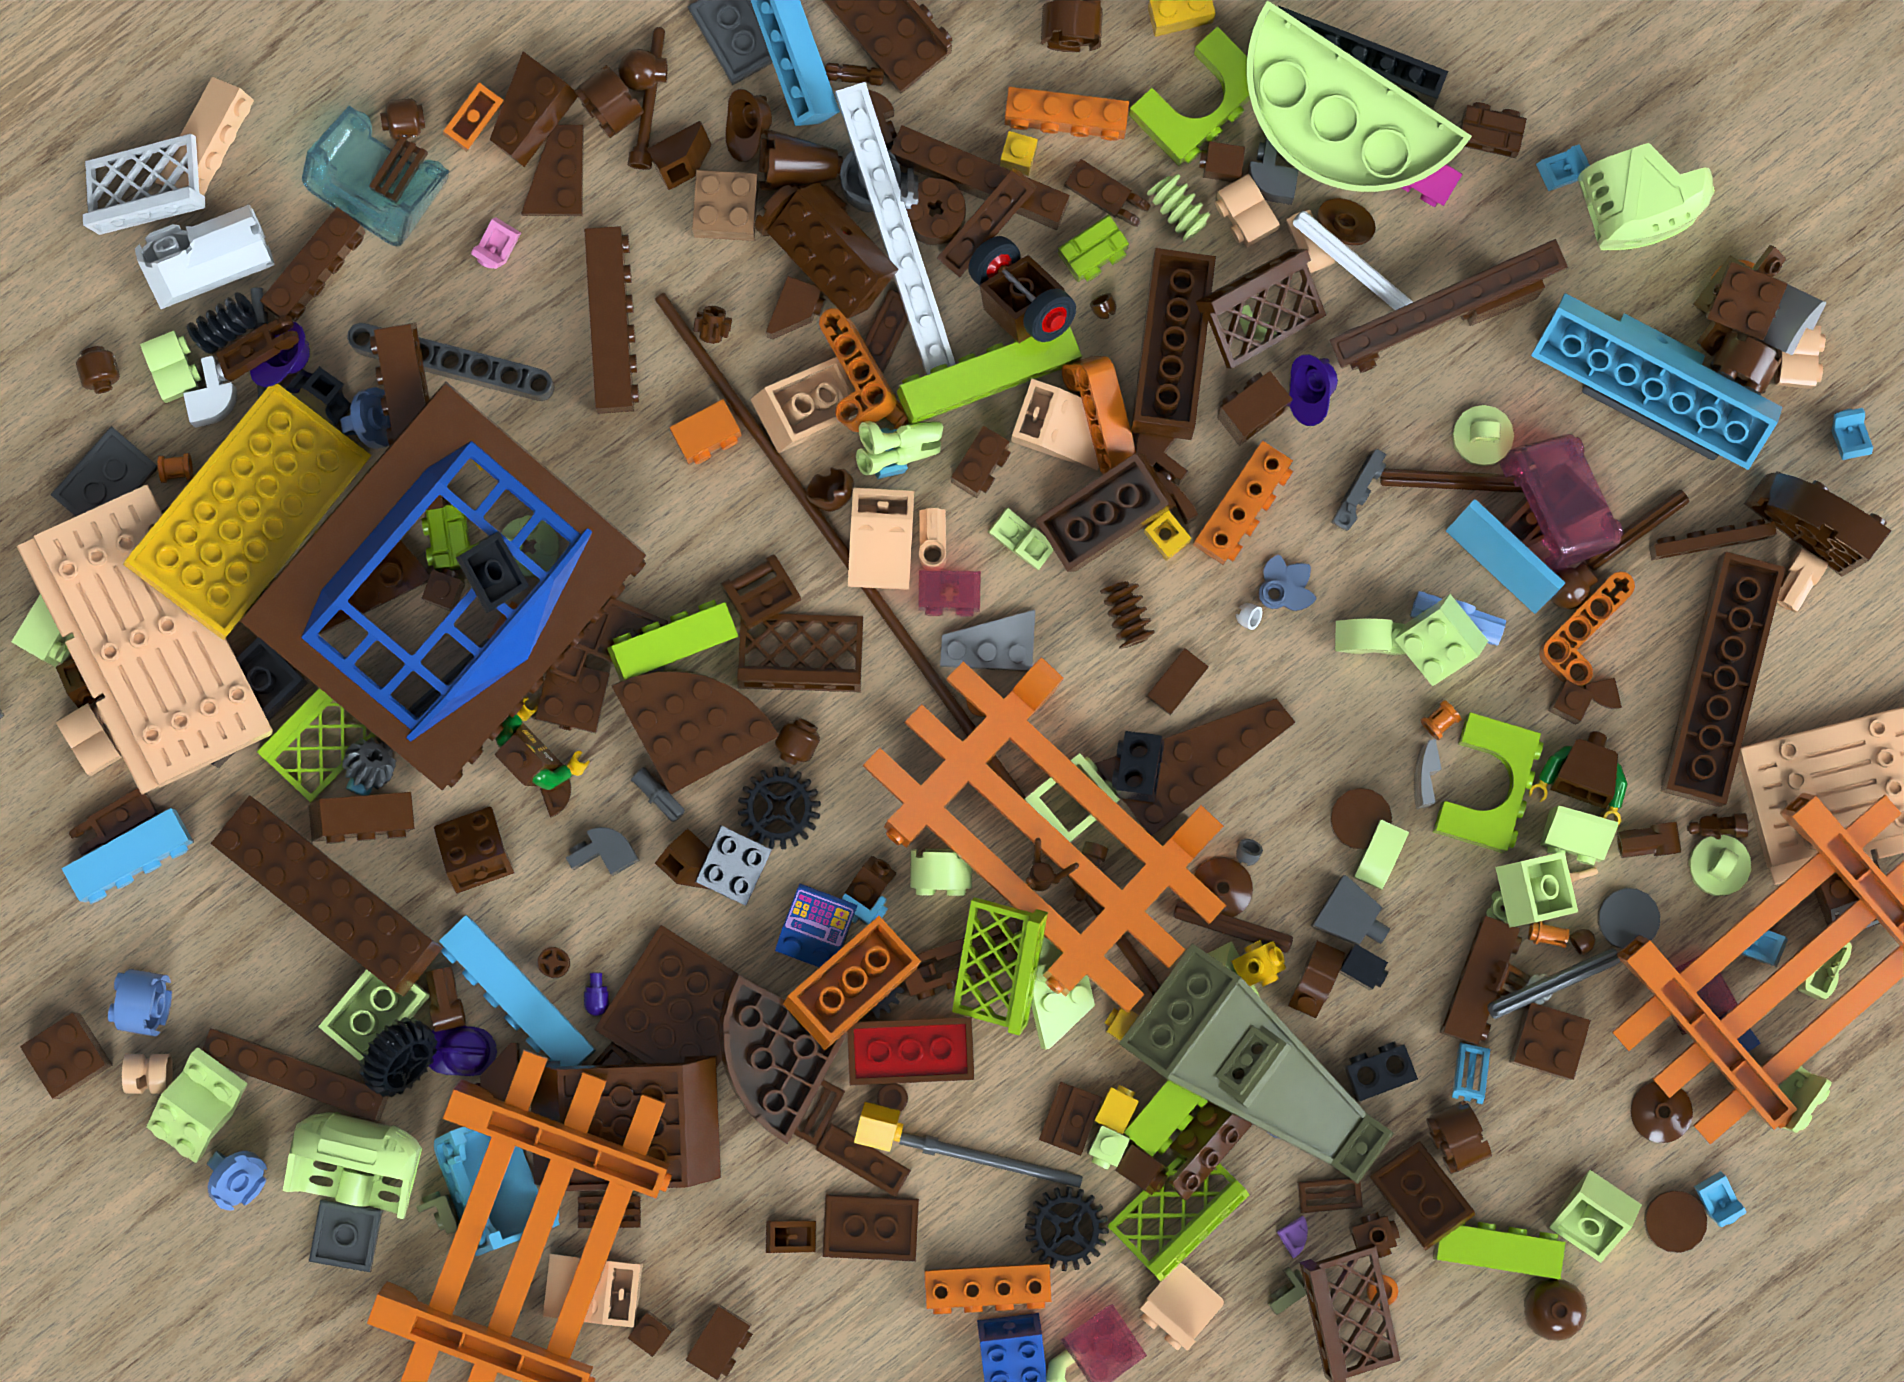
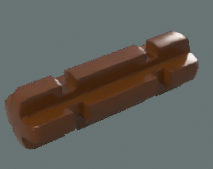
[825,63,884,86]

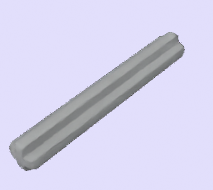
[900,168,919,209]

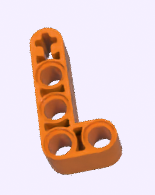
[819,308,897,432]
[1062,356,1136,474]
[1539,572,1635,687]

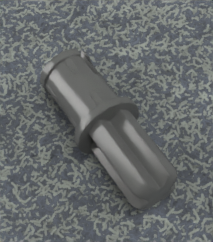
[631,767,685,822]

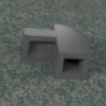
[1248,137,1299,205]
[566,827,640,876]

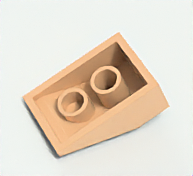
[751,357,858,453]

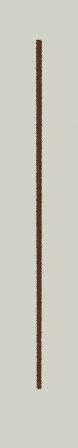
[655,293,1161,996]

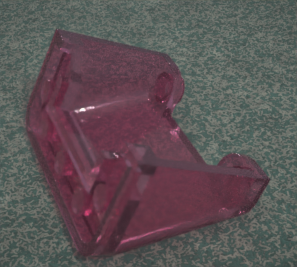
[1500,434,1623,572]

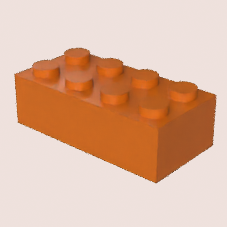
[783,916,921,1050]

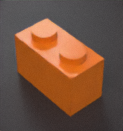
[442,82,504,152]
[669,399,742,464]

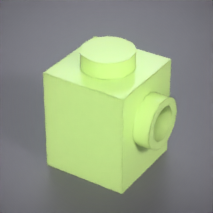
[1087,1125,1130,1170]

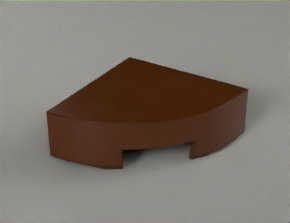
[1583,678,1622,709]
[540,779,571,818]

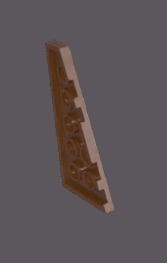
[1095,698,1295,836]

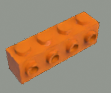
[1004,87,1129,141]
[1193,440,1294,565]
[925,1263,1052,1314]

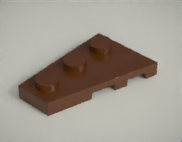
[521,125,584,216]

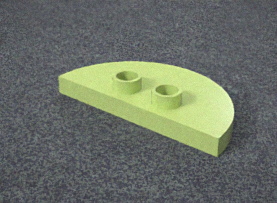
[1247,0,1472,192]

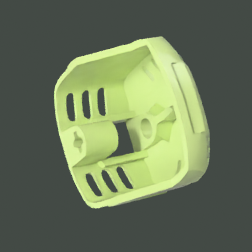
[1577,143,1715,250]
[283,1112,422,1219]

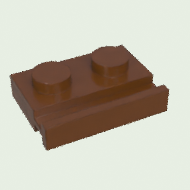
[1039,1082,1103,1156]

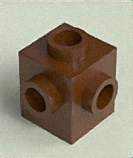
[1349,1212,1400,1258]

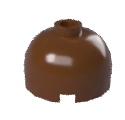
[1524,1278,1587,1341]

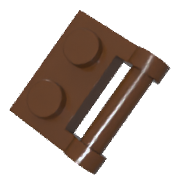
[721,554,801,630]

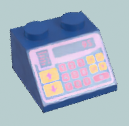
[775,884,858,968]

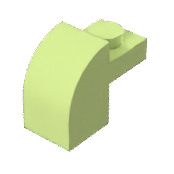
[1335,619,1405,655]

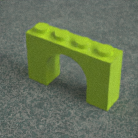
[1129,26,1251,166]
[1433,712,1544,853]

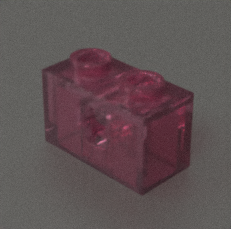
[919,570,981,617]

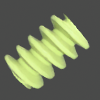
[1147,174,1210,242]

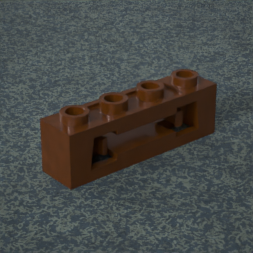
[905,920,1019,1001]

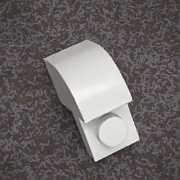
[183,356,237,428]

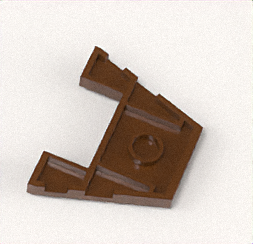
[549,598,668,683]

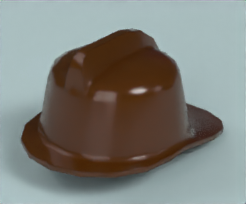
[726,89,772,162]

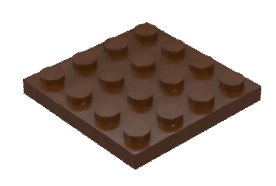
[594,925,746,1068]

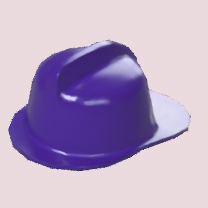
[250,322,310,387]
[1289,354,1338,426]
[428,1026,497,1076]

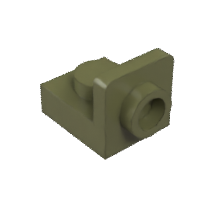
[417,1191,460,1235]
[1267,1267,1307,1315]

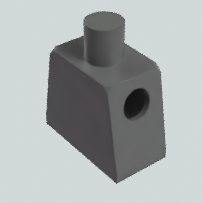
[1311,875,1390,945]

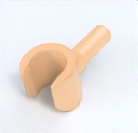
[1569,867,1598,882]

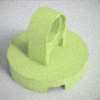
[1452,405,1514,467]
[1688,835,1751,896]

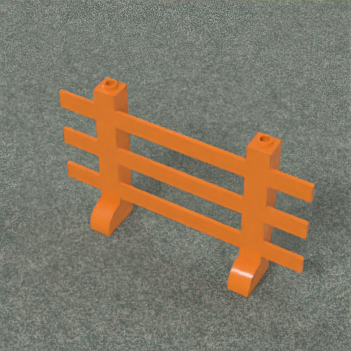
[863,657,1227,1013]
[1612,793,1904,1145]
[367,1049,672,1382]

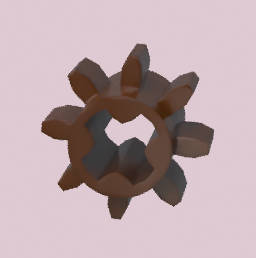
[693,306,732,344]

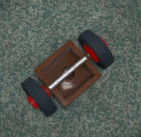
[968,236,1076,344]

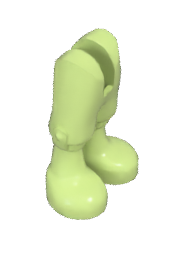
[856,421,943,475]

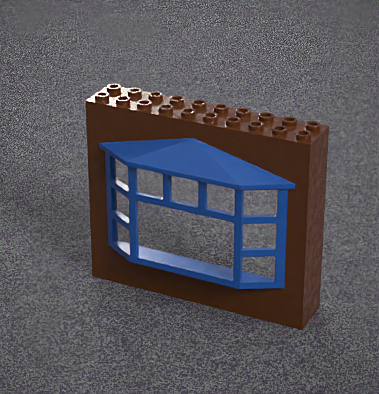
[240,381,646,791]

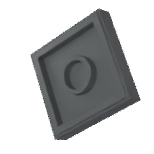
[309,1200,383,1272]

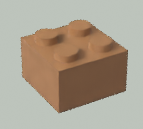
[692,170,759,241]

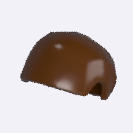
[806,467,855,512]

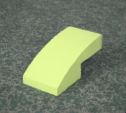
[987,508,1054,570]
[1354,820,1409,890]

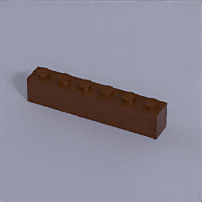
[890,125,1070,230]
[584,226,639,414]
[202,1028,389,1121]

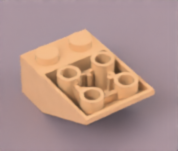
[1011,379,1099,471]
[848,488,914,590]
[543,1254,643,1328]

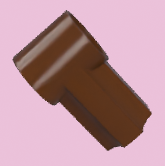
[1617,822,1681,858]
[425,967,466,1032]

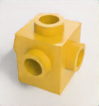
[1231,940,1287,987]

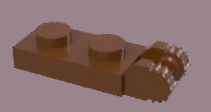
[1064,159,1151,227]
[216,315,300,382]
[69,788,158,855]

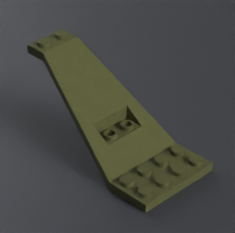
[1119,943,1394,1184]

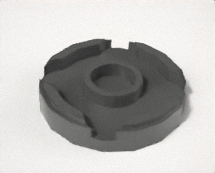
[1598,888,1660,949]

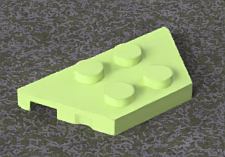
[1015,933,1095,1050]

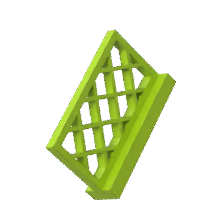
[257,688,376,803]
[952,897,1048,1036]
[1107,1157,1250,1282]

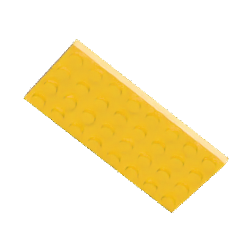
[123,383,372,640]

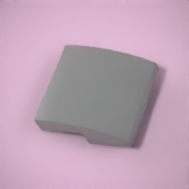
[1757,284,1826,355]
[1414,739,1442,809]

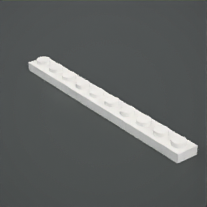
[835,82,956,375]

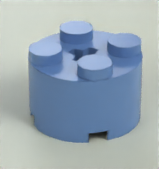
[108,969,172,1037]

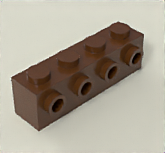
[260,207,366,321]

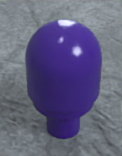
[584,972,609,1016]

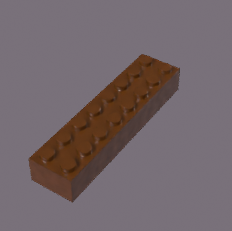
[1660,552,1786,807]
[210,795,442,997]

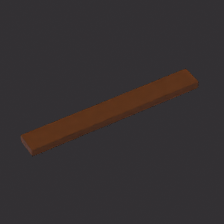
[1329,239,1569,369]

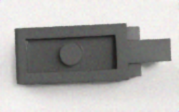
[1331,449,1387,531]

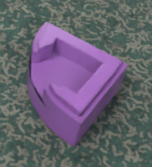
[1276,1215,1308,1259]

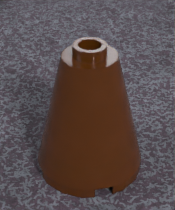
[758,130,843,191]

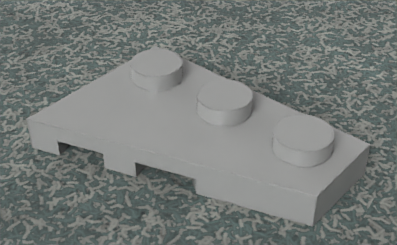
[940,610,1035,671]

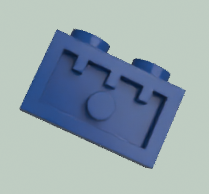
[977,1313,1047,1382]

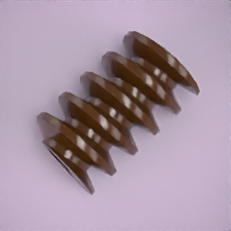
[1100,581,1155,649]

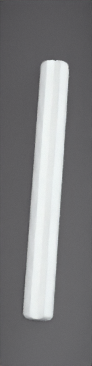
[1293,211,1413,310]

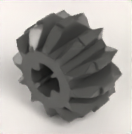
[342,737,397,791]

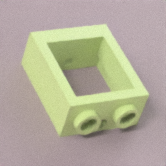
[1024,753,1120,842]

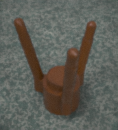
[1026,838,1079,891]

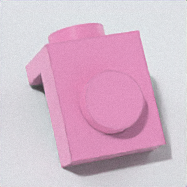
[471,217,521,269]

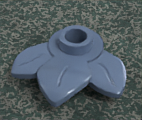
[1259,555,1316,611]

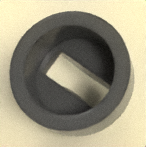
[1236,839,1263,866]

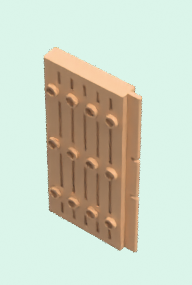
[17,484,273,794]
[1738,707,1904,885]

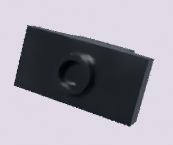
[286,366,351,427]

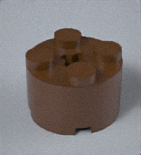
[1041,0,1103,52]
[574,65,644,138]
[906,177,966,245]
[1710,332,1782,395]
[1426,1100,1492,1174]

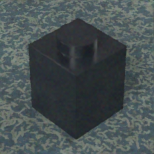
[1339,944,1389,990]

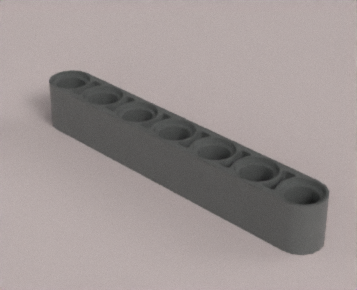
[347,323,554,401]

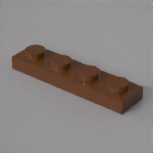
[937,167,1037,277]
[1649,519,1777,561]

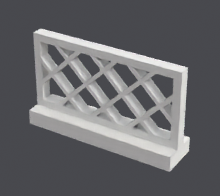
[83,134,206,235]

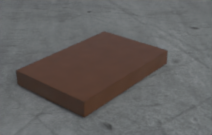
[1370,1141,1476,1251]
[823,1194,919,1262]

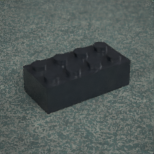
[211,637,308,768]

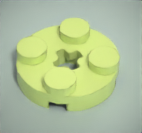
[501,515,560,577]

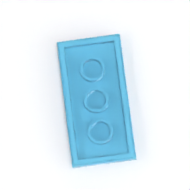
[1446,499,1565,614]

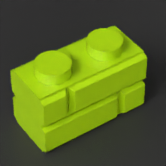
[1058,214,1129,282]
[421,505,470,572]

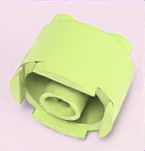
[910,849,972,896]

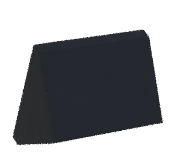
[456,531,529,613]

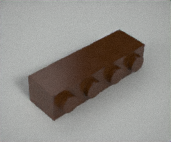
[1440,915,1522,1045]

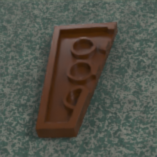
[318,540,430,635]

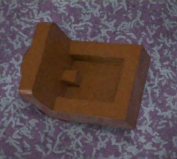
[845,856,896,910]

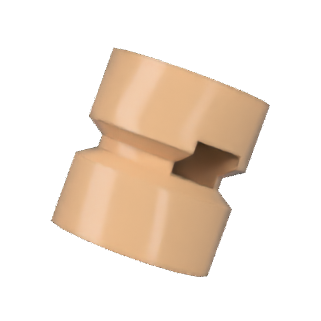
[122,1054,173,1094]

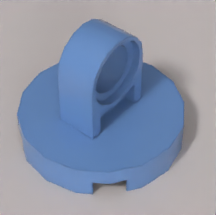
[340,387,391,449]
[207,1151,267,1211]

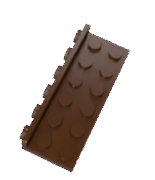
[822,0,953,94]

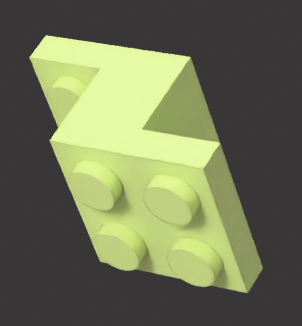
[146,1047,248,1163]

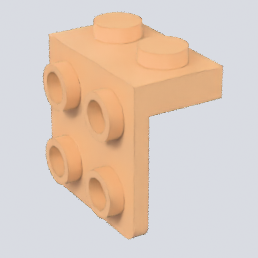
[1138,1263,1224,1351]

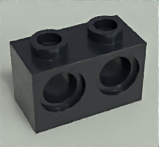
[1112,731,1164,803]
[1344,1041,1418,1102]

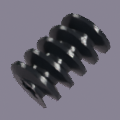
[187,292,257,354]

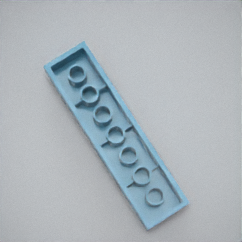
[1531,293,1782,470]

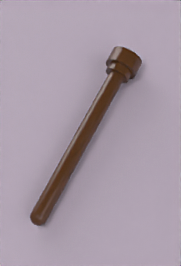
[627,27,665,170]

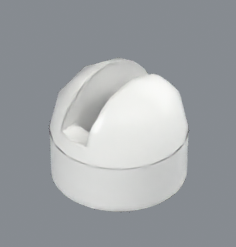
[1236,603,1262,630]

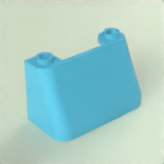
[434,1127,560,1256]

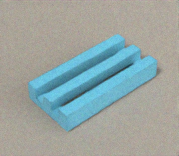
[1452,1042,1490,1104]

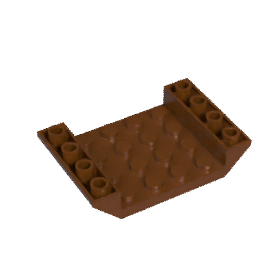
[531,1055,721,1191]

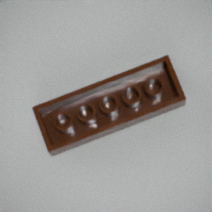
[1131,248,1216,440]
[370,322,448,511]

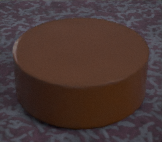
[877,1084,908,1111]

